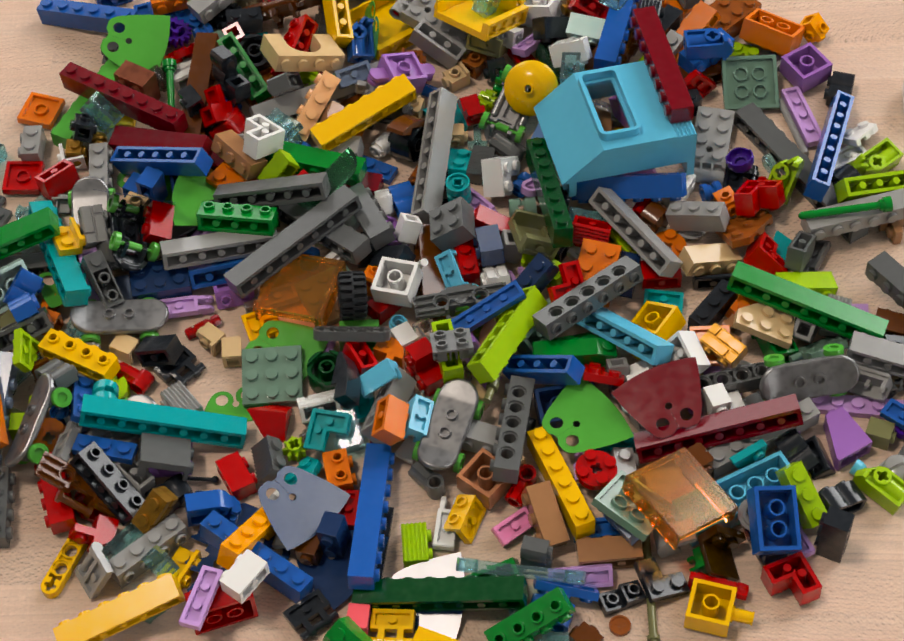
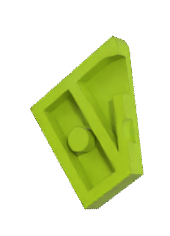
[12,328,40,373]

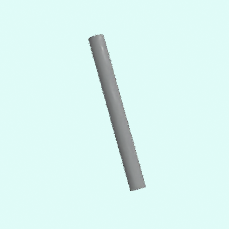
[779,98,809,156]

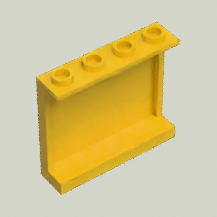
[350,0,414,61]
[433,0,529,42]

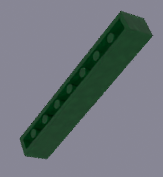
[525,137,573,248]
[352,574,528,613]

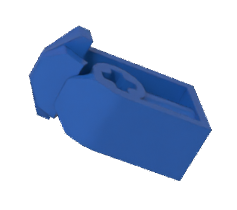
[346,16,375,64]
[683,28,734,60]
[184,489,242,527]

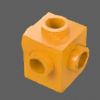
[800,12,830,43]

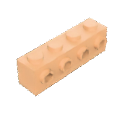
[286,70,341,142]

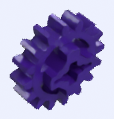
[168,16,192,48]

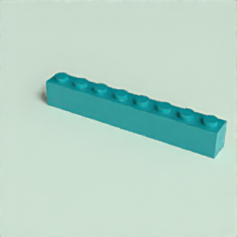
[28,200,91,307]
[79,394,247,449]

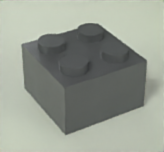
[429,196,476,252]

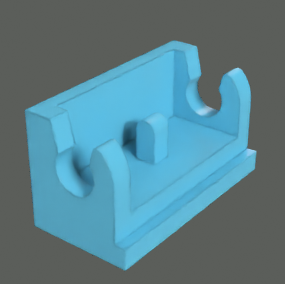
[434,249,469,287]
[360,358,402,399]
[404,394,434,442]

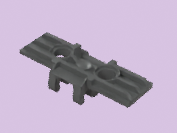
[413,282,506,320]

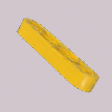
[41,525,88,599]

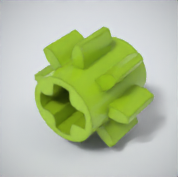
[478,89,498,112]
[282,436,308,462]

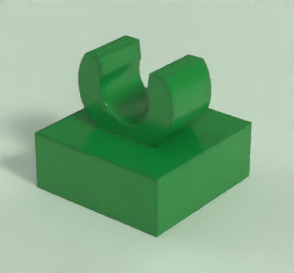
[687,547,709,575]

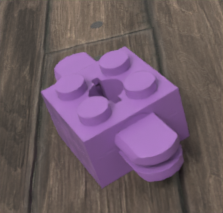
[367,51,435,93]

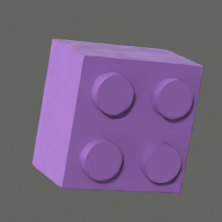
[779,42,833,93]

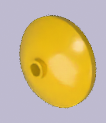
[504,60,559,116]

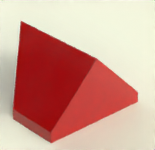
[247,405,292,443]

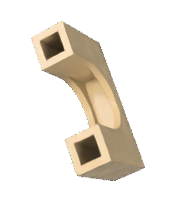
[260,34,345,72]

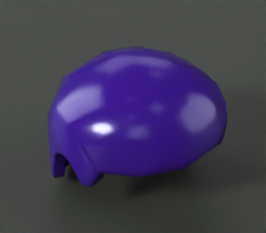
[725,147,754,173]

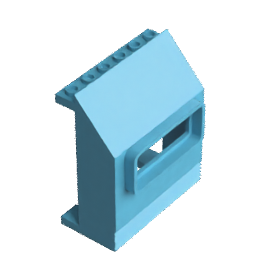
[533,60,697,197]

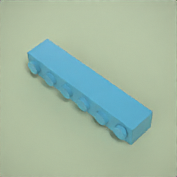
[577,307,674,365]

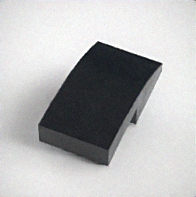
[598,580,647,616]

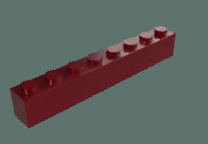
[630,6,694,124]
[59,62,189,133]
[633,393,804,464]

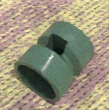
[508,197,537,218]

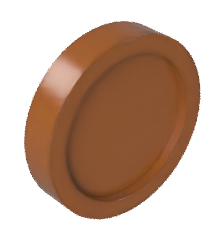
[609,615,631,637]

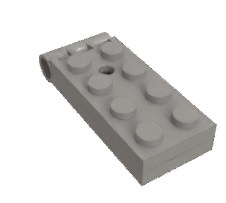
[389,0,468,47]
[694,106,735,186]

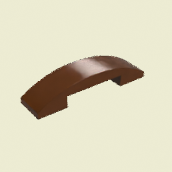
[386,114,425,136]

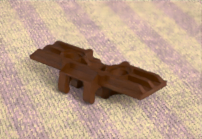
[242,0,323,29]
[34,451,120,522]

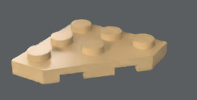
[733,302,795,349]

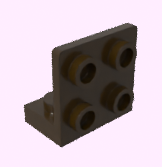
[697,524,746,581]

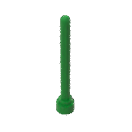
[162,58,177,107]
[798,196,893,219]

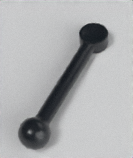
[187,476,219,484]

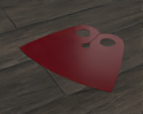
[612,357,702,438]

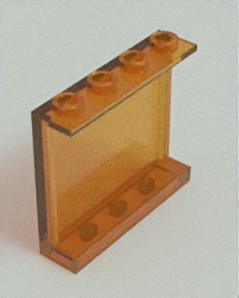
[252,254,347,327]
[622,447,738,550]

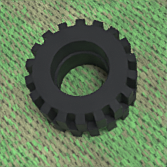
[337,270,368,321]

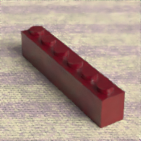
[108,125,213,157]

